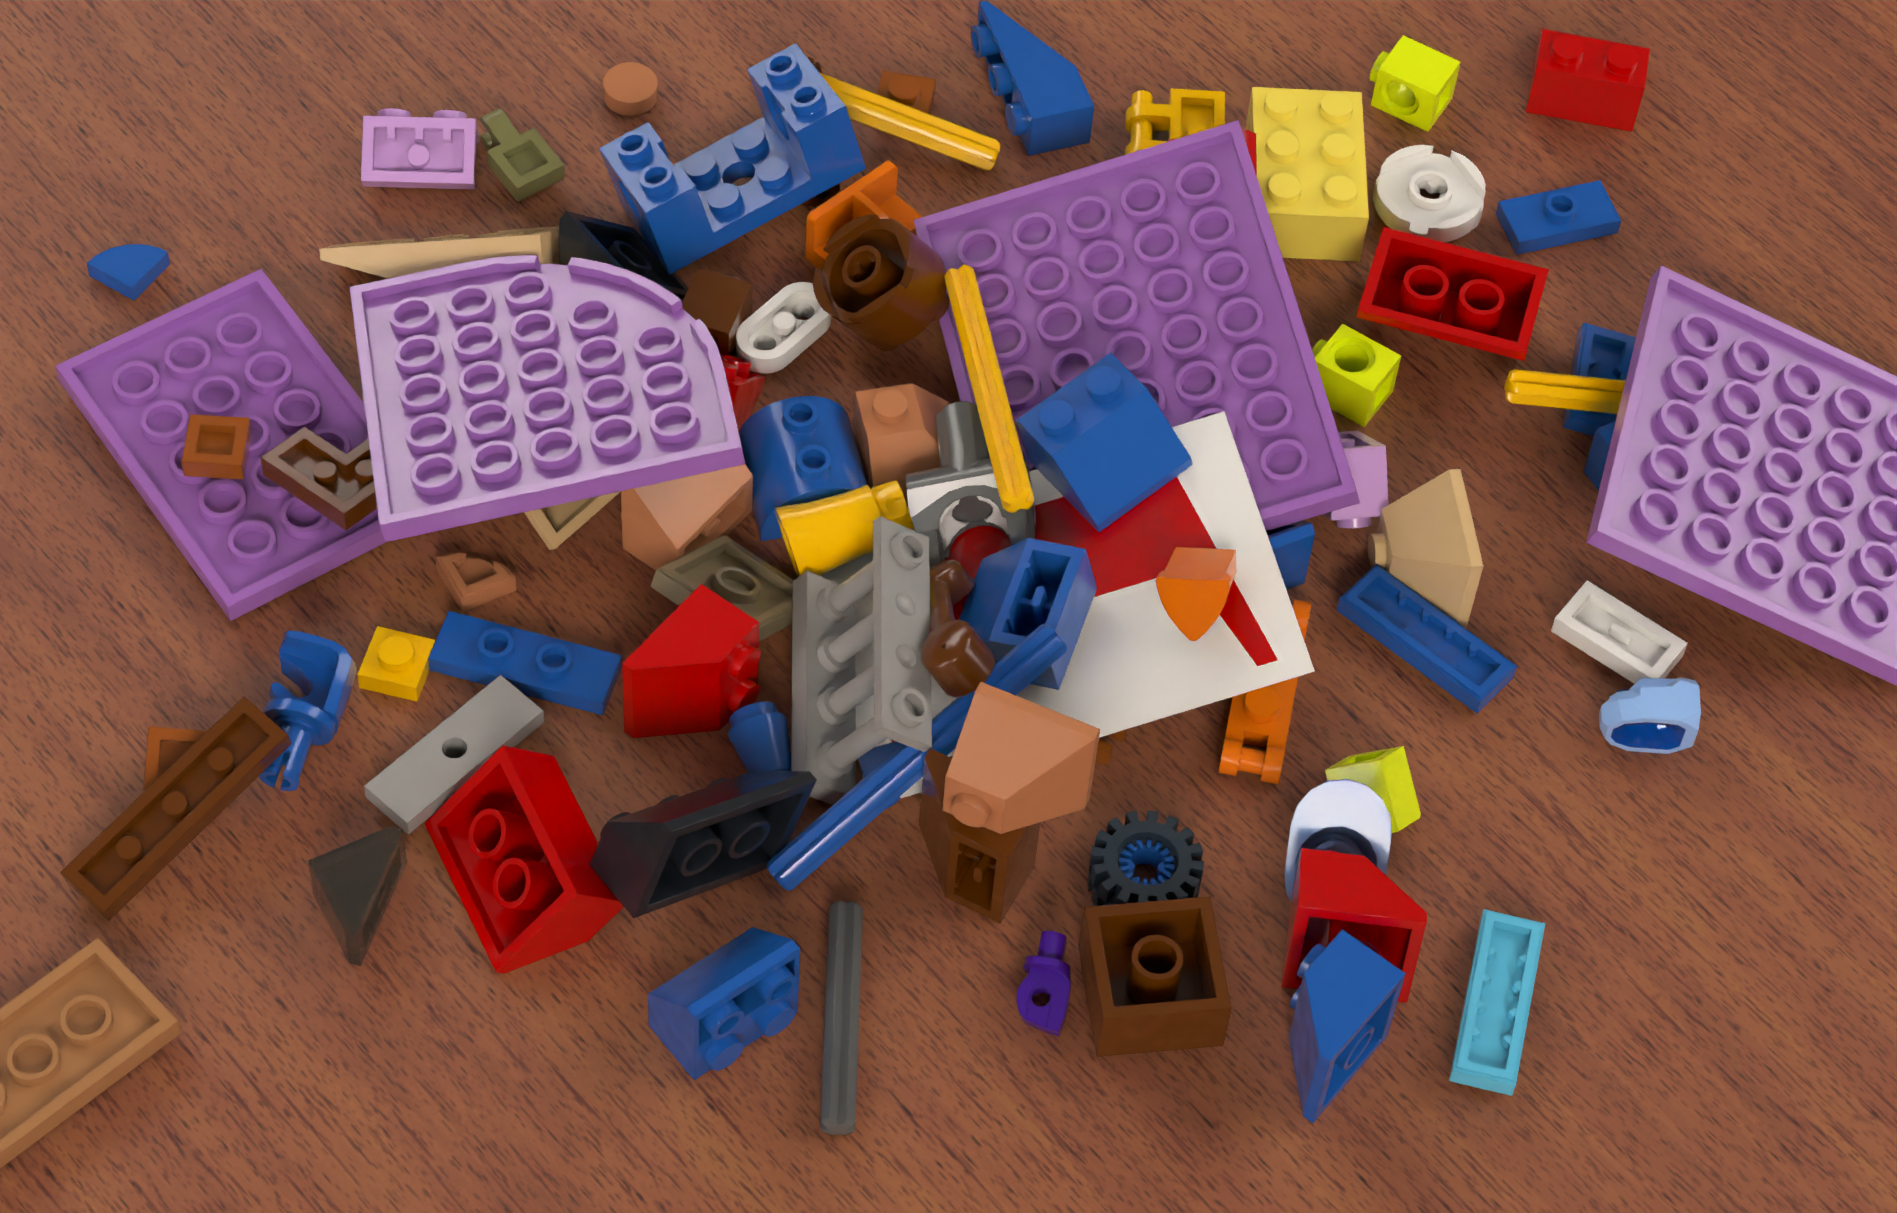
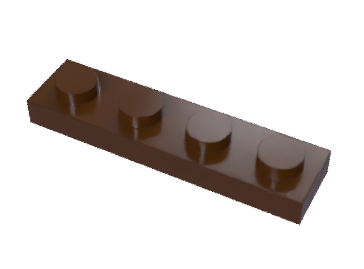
[60,696,292,921]

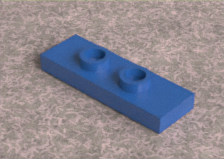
[1337,564,1517,714]
[428,611,622,715]

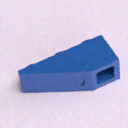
[970,0,1094,156]

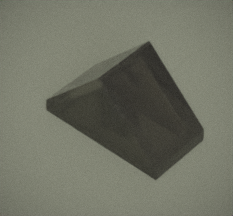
[308,826,407,966]

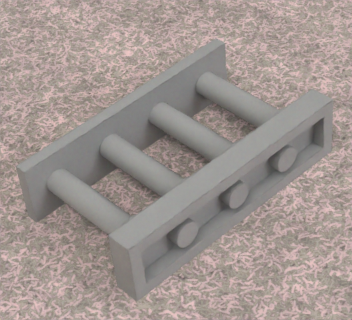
[791,516,932,805]

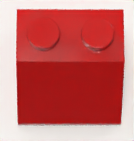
[1526,28,1650,132]
[622,584,761,738]

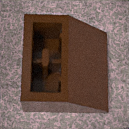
[919,748,1040,923]

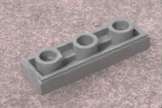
[364,675,544,835]

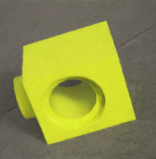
[1369,35,1461,132]
[1312,324,1401,427]

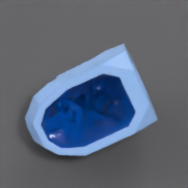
[1599,677,1701,754]

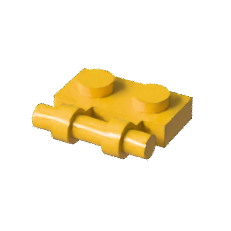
[1125,88,1225,155]

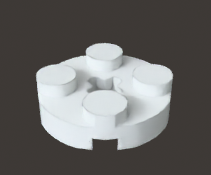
[1373,145,1486,242]

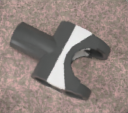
[906,401,1036,568]

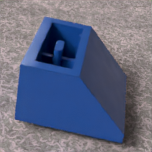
[959,538,1097,690]
[648,927,800,1080]

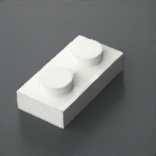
[1551,580,1688,684]

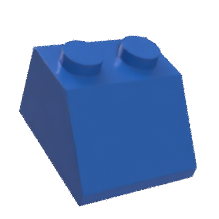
[1016,353,1193,533]
[1289,930,1406,1123]

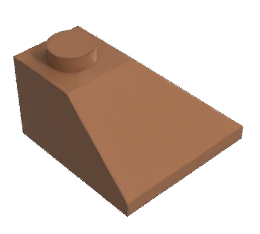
[853,383,952,509]
[942,682,1100,834]

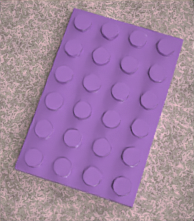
[55,269,386,621]

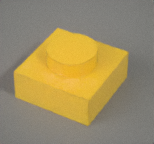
[357,626,435,702]

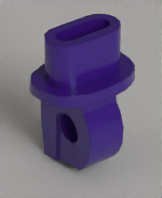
[1016,931,1071,1037]

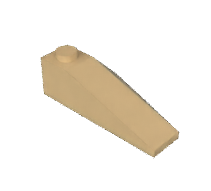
[319,226,559,279]

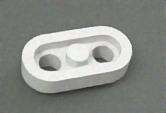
[736,282,831,374]

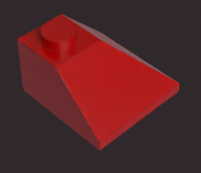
[1281,848,1427,1003]

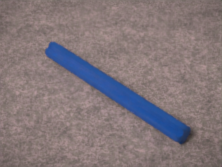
[767,624,1067,890]

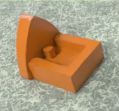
[1155,547,1237,641]

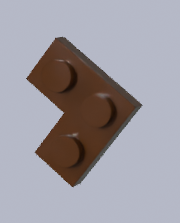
[261,427,377,531]

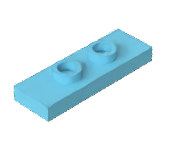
[1449,909,1545,1096]

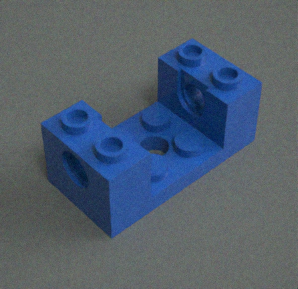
[599,43,866,275]

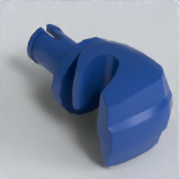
[259,631,357,791]

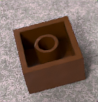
[1078,896,1232,1057]

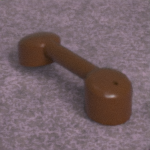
[921,559,995,697]

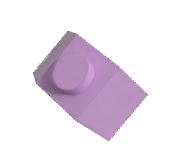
[1322,430,1389,528]

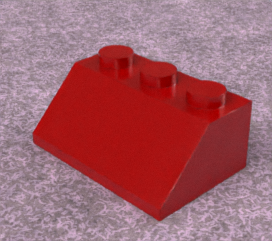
[1356,227,1549,361]
[424,745,624,974]

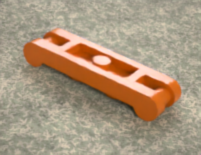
[1218,599,1312,785]

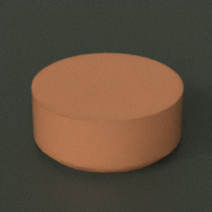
[603,62,658,116]

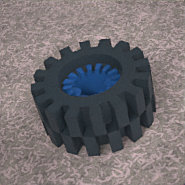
[1087,810,1204,906]

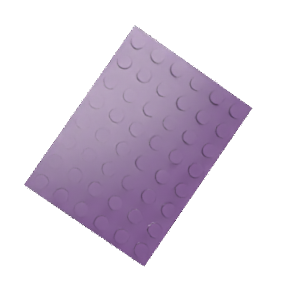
[913,120,1360,531]

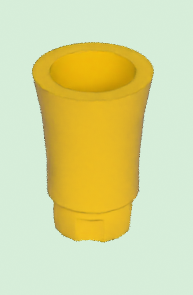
[774,480,914,578]

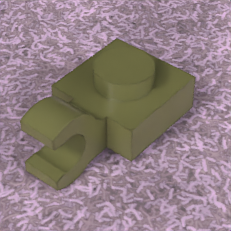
[480,108,565,202]

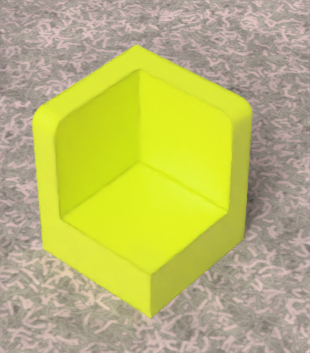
[1325,746,1421,833]

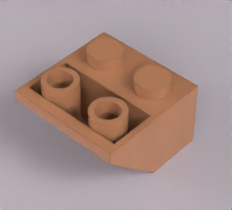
[621,464,753,570]

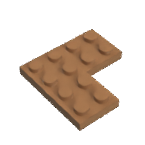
[0,938,181,1169]

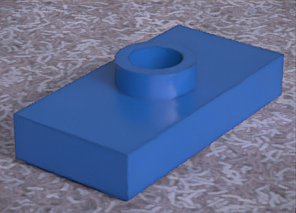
[1496,180,1621,255]
[1563,322,1636,436]

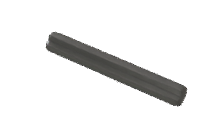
[820,901,863,1136]

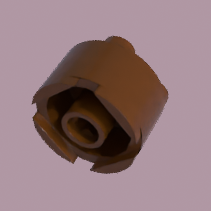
[813,215,950,351]

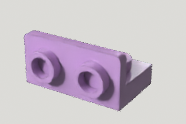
[361,108,479,189]

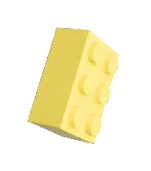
[1245,87,1369,261]

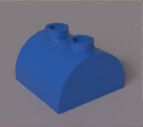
[739,396,869,541]

